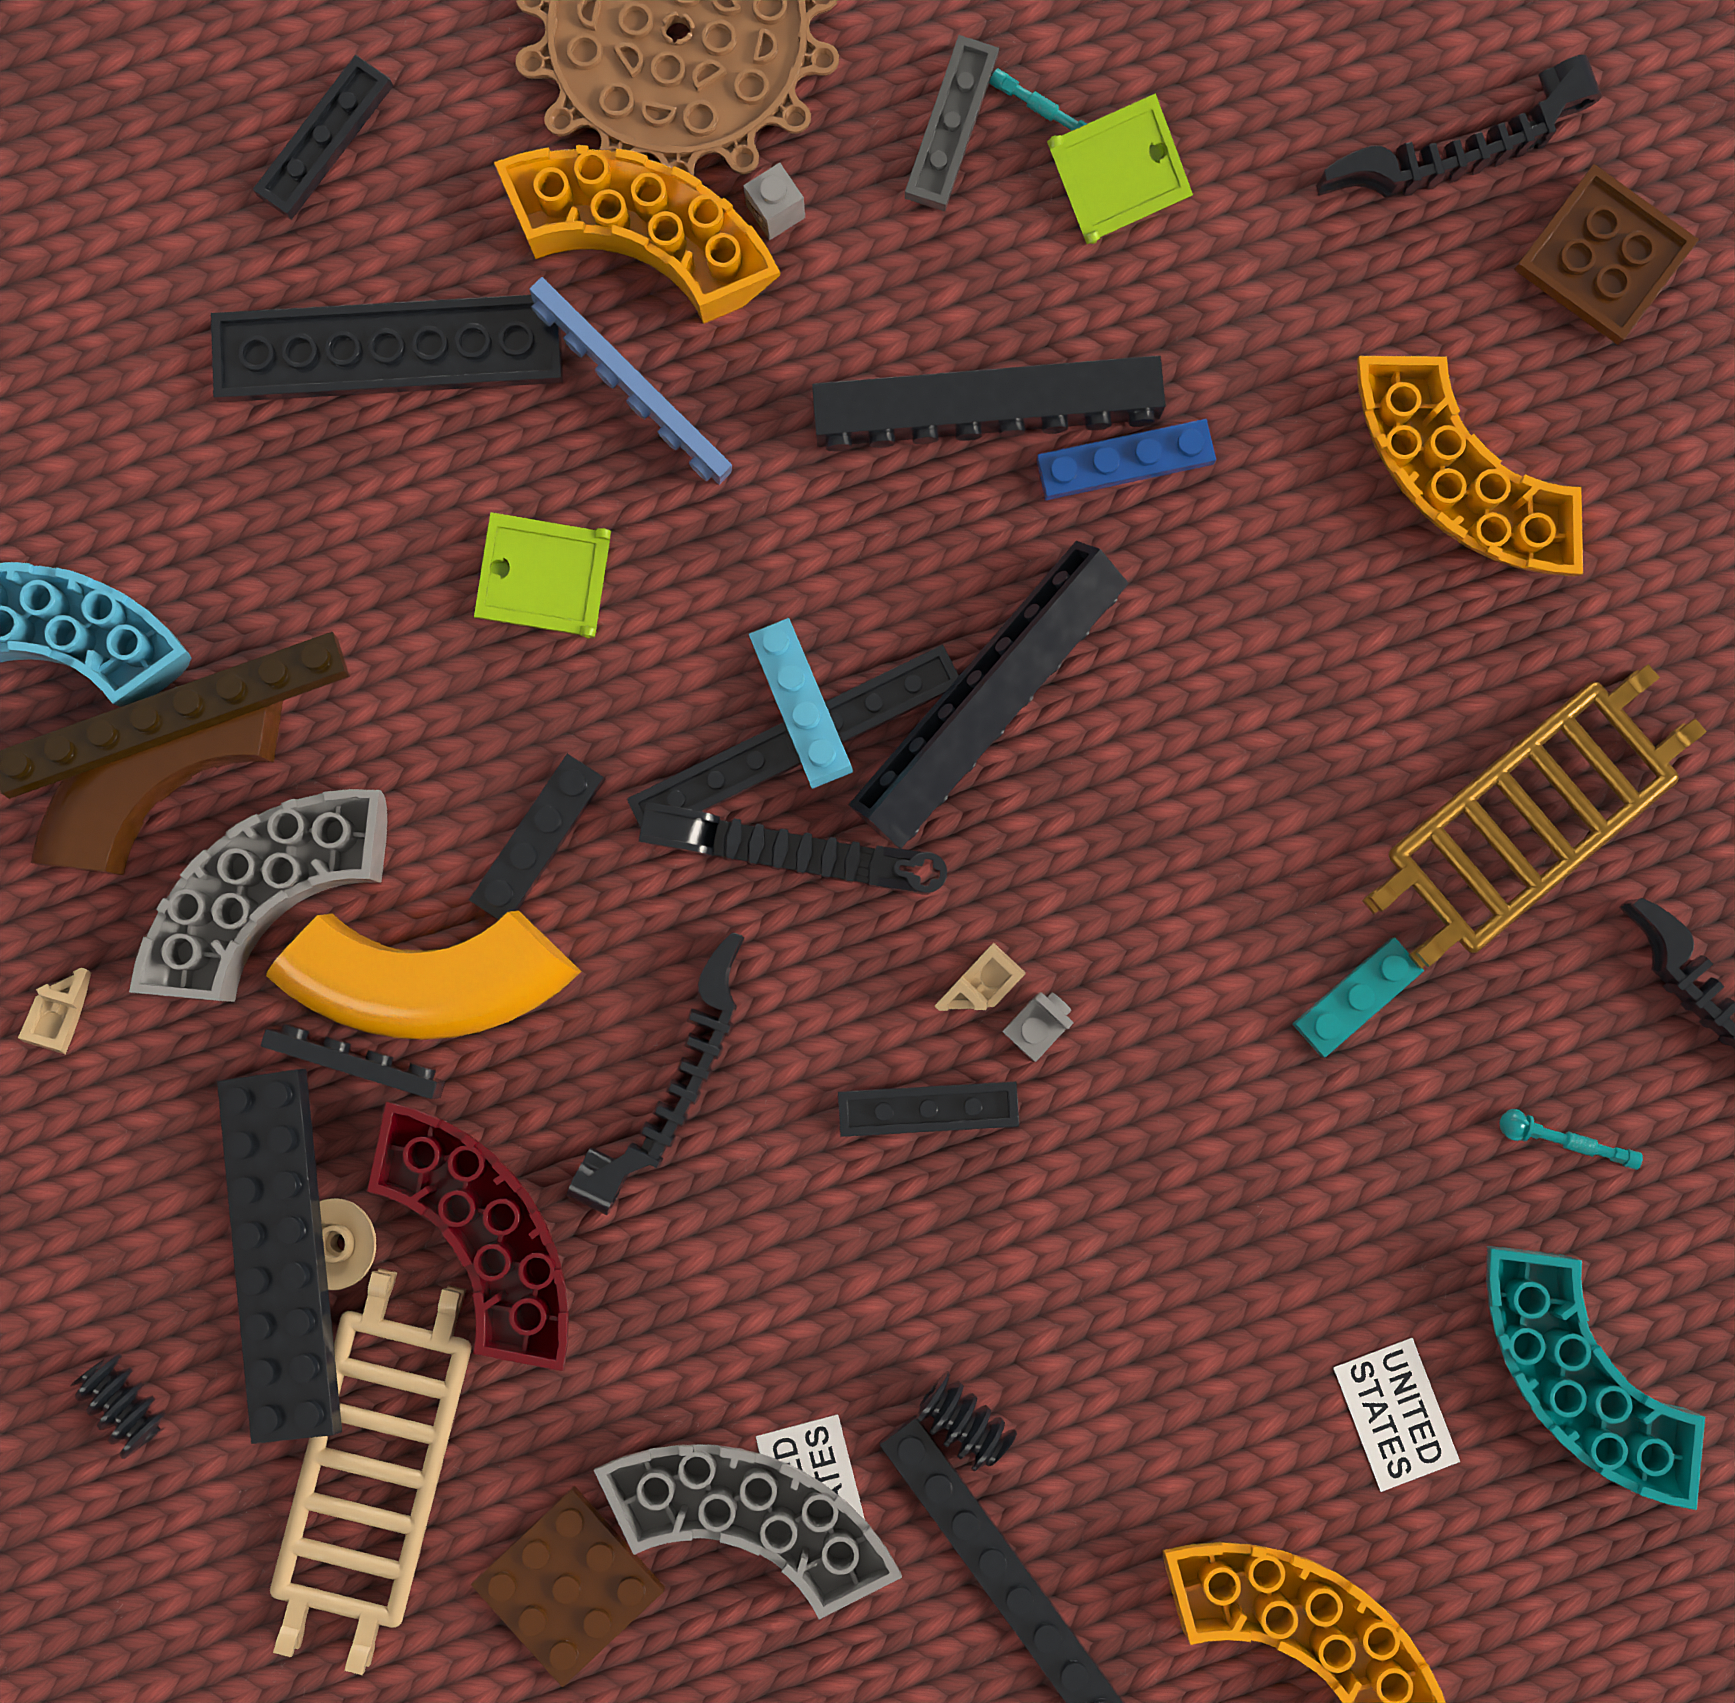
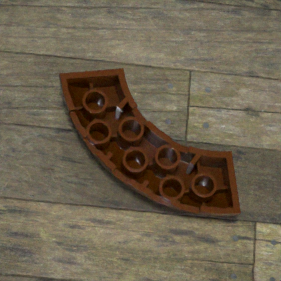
[31,701,283,876]

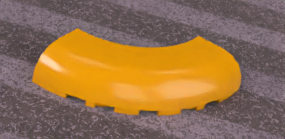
[1357,356,1583,576]
[266,910,582,1040]
[1162,1542,1446,1703]

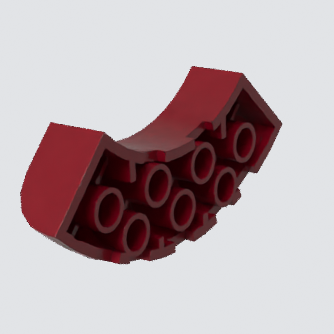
[367,1101,569,1371]

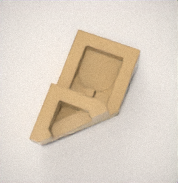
[935,943,1026,1011]
[18,968,91,1055]

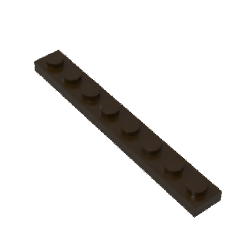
[0,632,350,799]

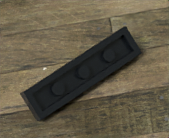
[253,54,393,220]
[469,753,606,920]
[260,1023,446,1099]
[838,1081,1019,1137]

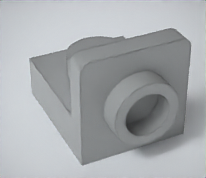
[1002,992,1074,1062]

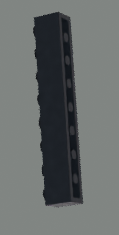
[812,355,1166,452]
[848,540,1129,849]

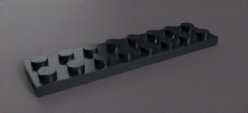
[211,295,563,403]
[217,1069,342,1444]

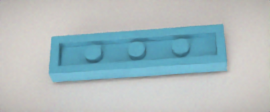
[749,618,853,789]

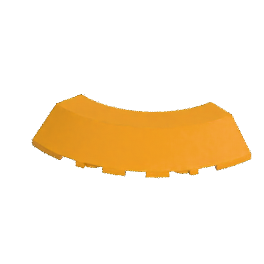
[494,145,780,324]

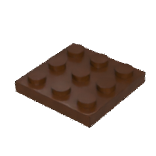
[1514,164,1699,345]
[471,1486,665,1688]

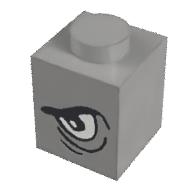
[743,163,805,241]

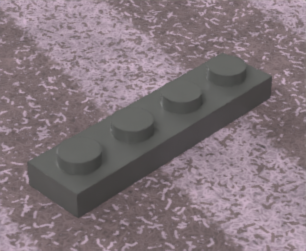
[905,35,999,212]

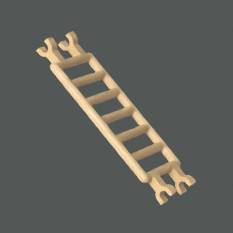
[270,1268,472,1675]

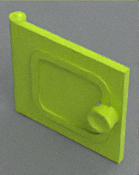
[1047,93,1193,244]
[474,512,611,639]

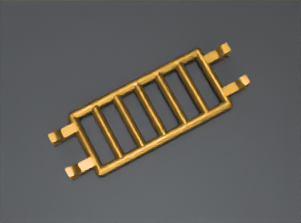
[1362,664,1707,969]

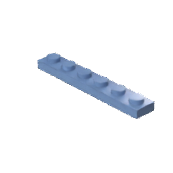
[530,277,732,485]

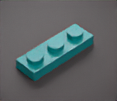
[1293,937,1424,1058]

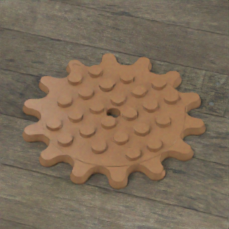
[515,0,839,176]

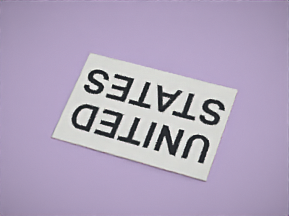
[1333,1338,1460,1492]
[756,1414,865,1520]

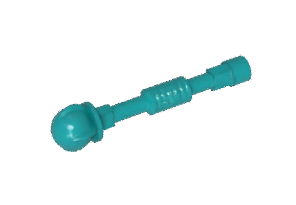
[989,68,1087,131]
[1499,1109,1643,1170]

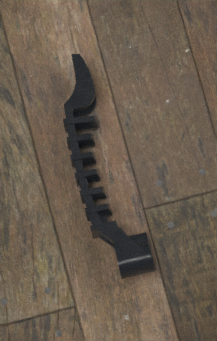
[1316,55,1602,198]
[638,802,947,895]
[1619,898,1735,1049]
[566,932,745,1215]

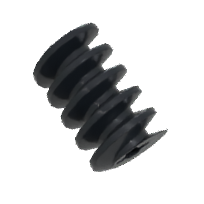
[70,1353,166,1459]
[916,1371,1017,1472]

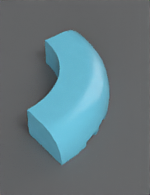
[0,562,192,707]

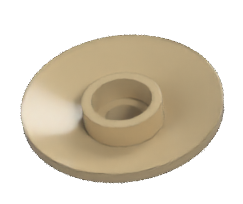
[320,1198,376,1290]

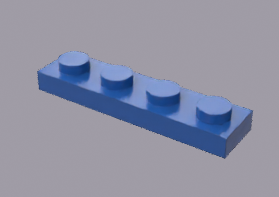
[1036,419,1216,500]

